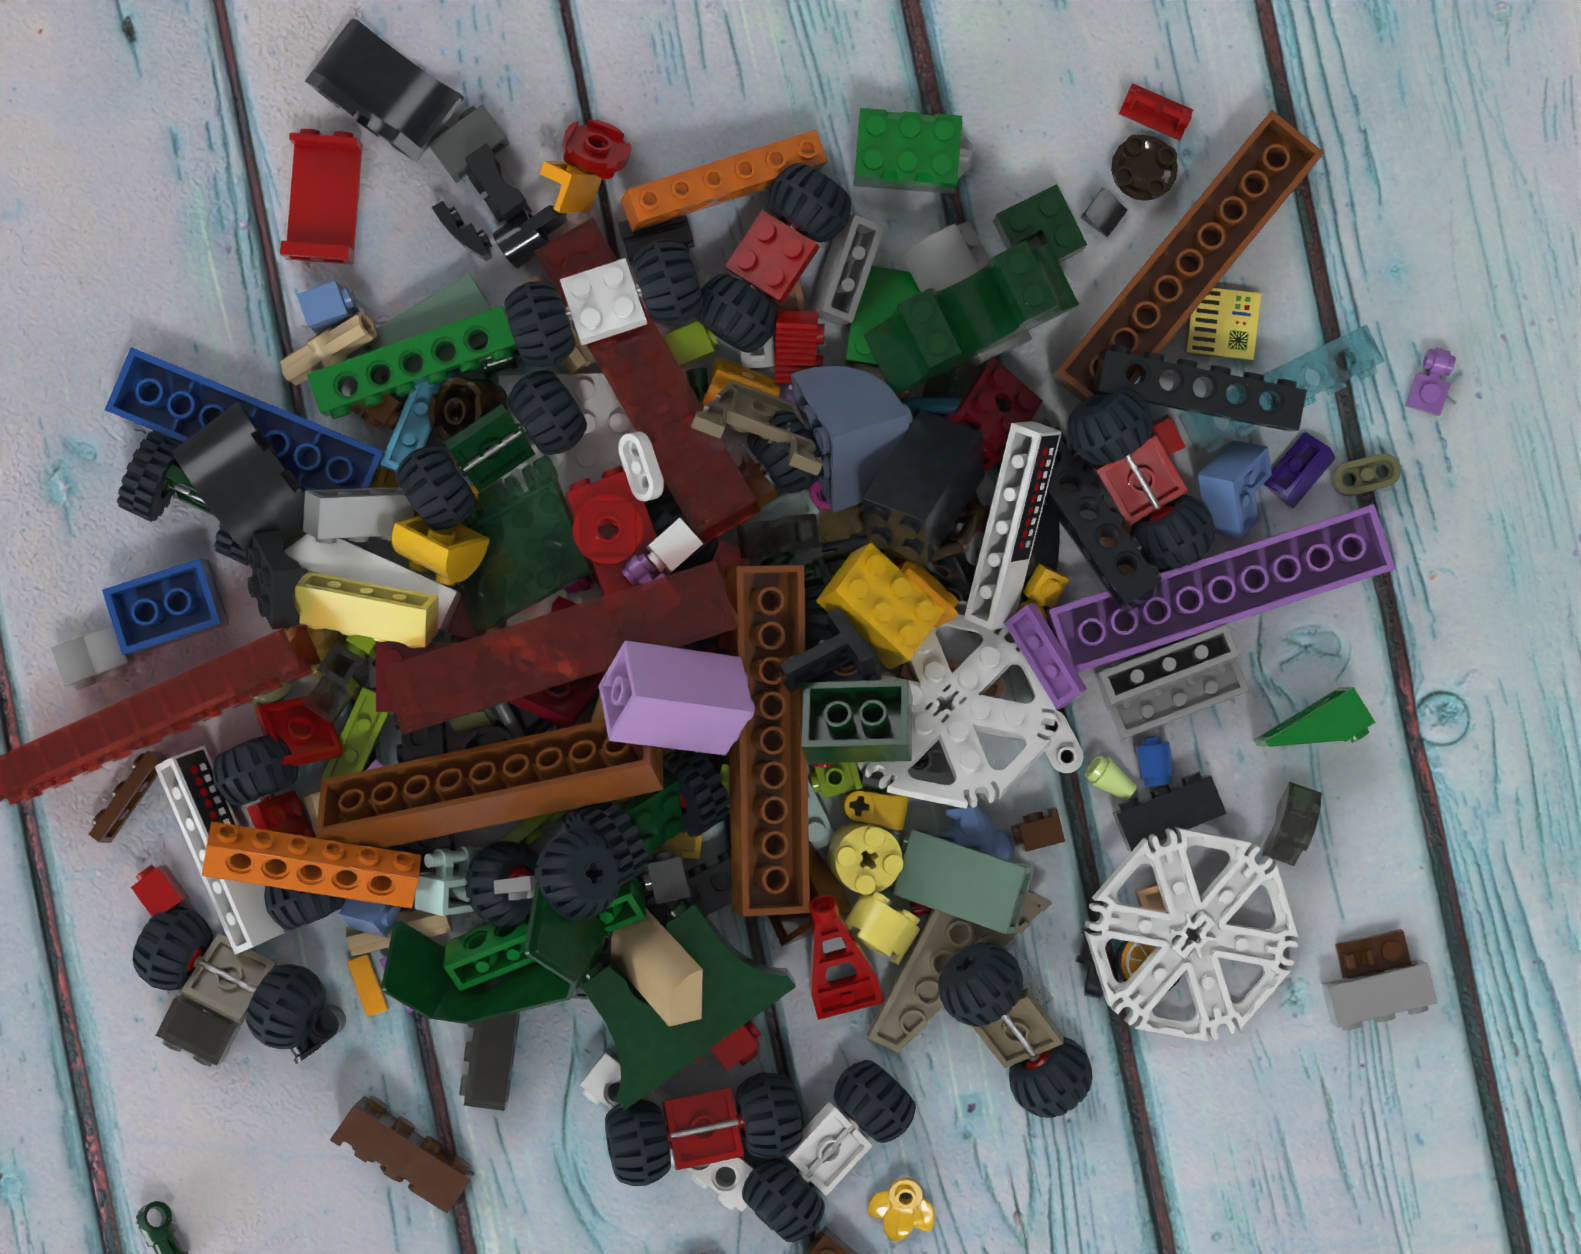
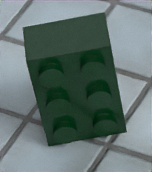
[801,680,913,764]

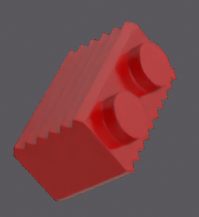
[774,309,825,385]

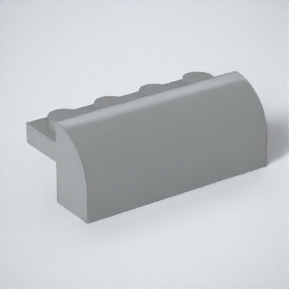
[901,221,1032,374]
[1097,624,1250,741]

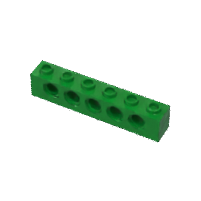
[307,305,518,419]
[444,877,646,991]

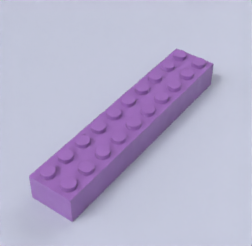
[1045,504,1396,673]

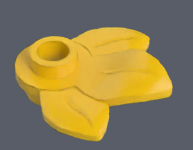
[868,1177,935,1241]

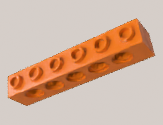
[621,130,828,232]
[201,821,421,908]

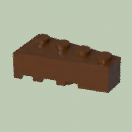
[330,1095,475,1213]

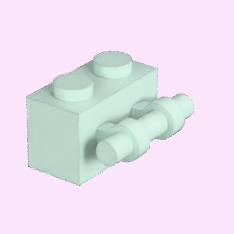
[415,845,483,916]

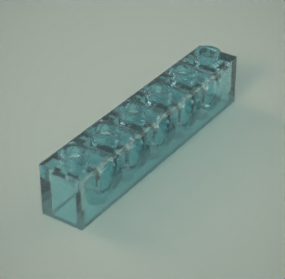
[1178,324,1384,454]

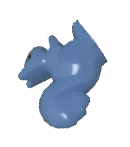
[940,805,1014,861]

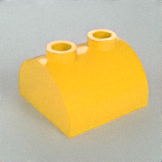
[392,516,490,586]

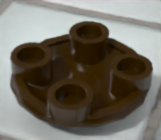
[1111,135,1178,201]

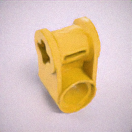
[842,789,909,830]

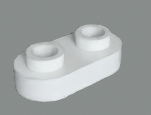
[618,432,664,501]
[1041,711,1084,773]

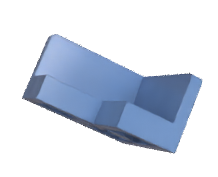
[1198,441,1272,539]

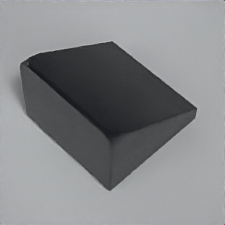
[1081,187,1128,238]

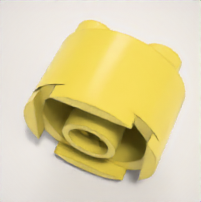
[827,821,903,895]
[844,891,920,964]

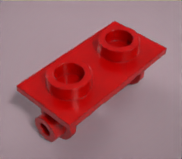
[1119,83,1194,141]

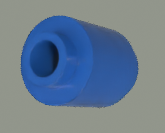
[1135,736,1174,787]

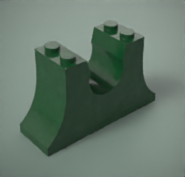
[864,241,1079,396]
[580,899,796,1110]

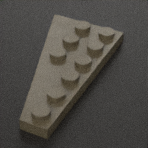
[867,890,1052,1053]

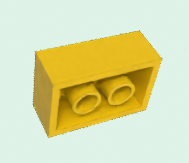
[816,542,944,670]

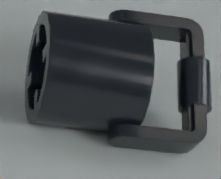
[492,205,568,269]

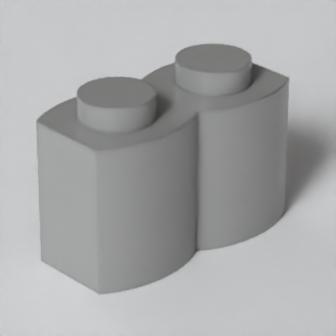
[51,625,135,690]

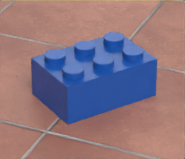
[102,558,229,656]

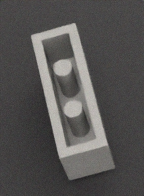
[809,215,885,325]
[303,487,414,544]
[1321,960,1438,1031]

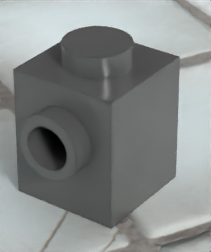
[643,849,691,905]

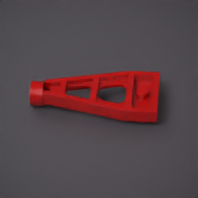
[809,895,883,1020]

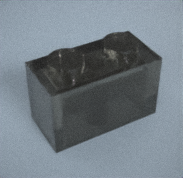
[155,995,242,1067]

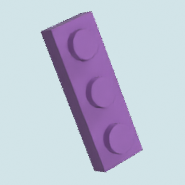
[1004,603,1088,709]

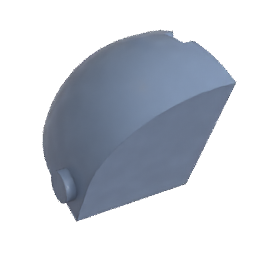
[791,366,912,513]

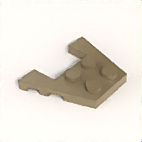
[691,380,823,476]

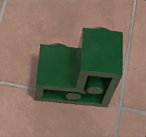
[993,184,1087,263]

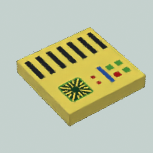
[1185,288,1261,362]

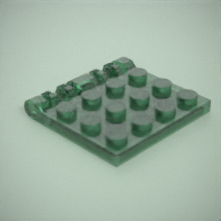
[456,455,595,633]

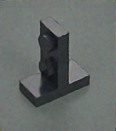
[780,607,876,693]

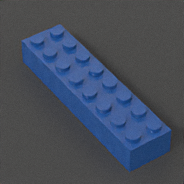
[105,347,385,490]

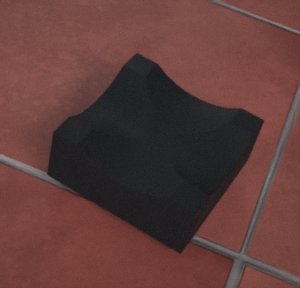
[464,143,532,222]
[248,530,301,630]

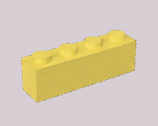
[295,571,439,648]

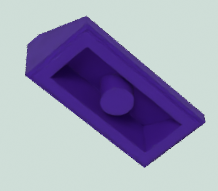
[1263,431,1335,508]

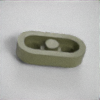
[1332,453,1401,496]

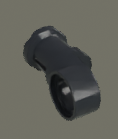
[1075,927,1103,999]

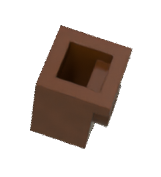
[350,395,404,430]
[1011,807,1066,852]

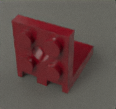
[942,357,1043,471]
[509,596,620,728]

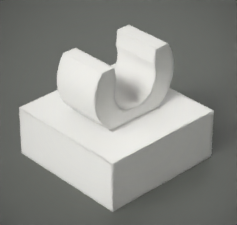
[740,336,775,370]

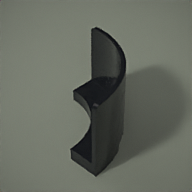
[305,18,464,162]
[173,402,307,555]

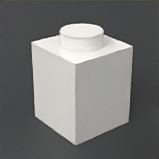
[646,518,703,573]

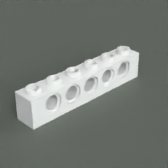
[580,1048,757,1212]

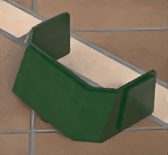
[381,882,608,1024]

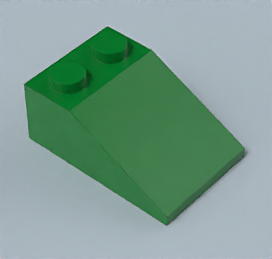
[845,266,921,367]
[1254,687,1376,747]

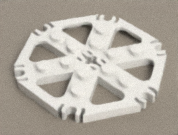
[857,614,1057,809]
[1084,827,1299,1042]

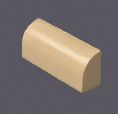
[611,908,703,1027]

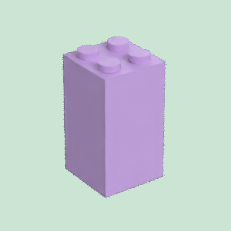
[599,640,755,755]

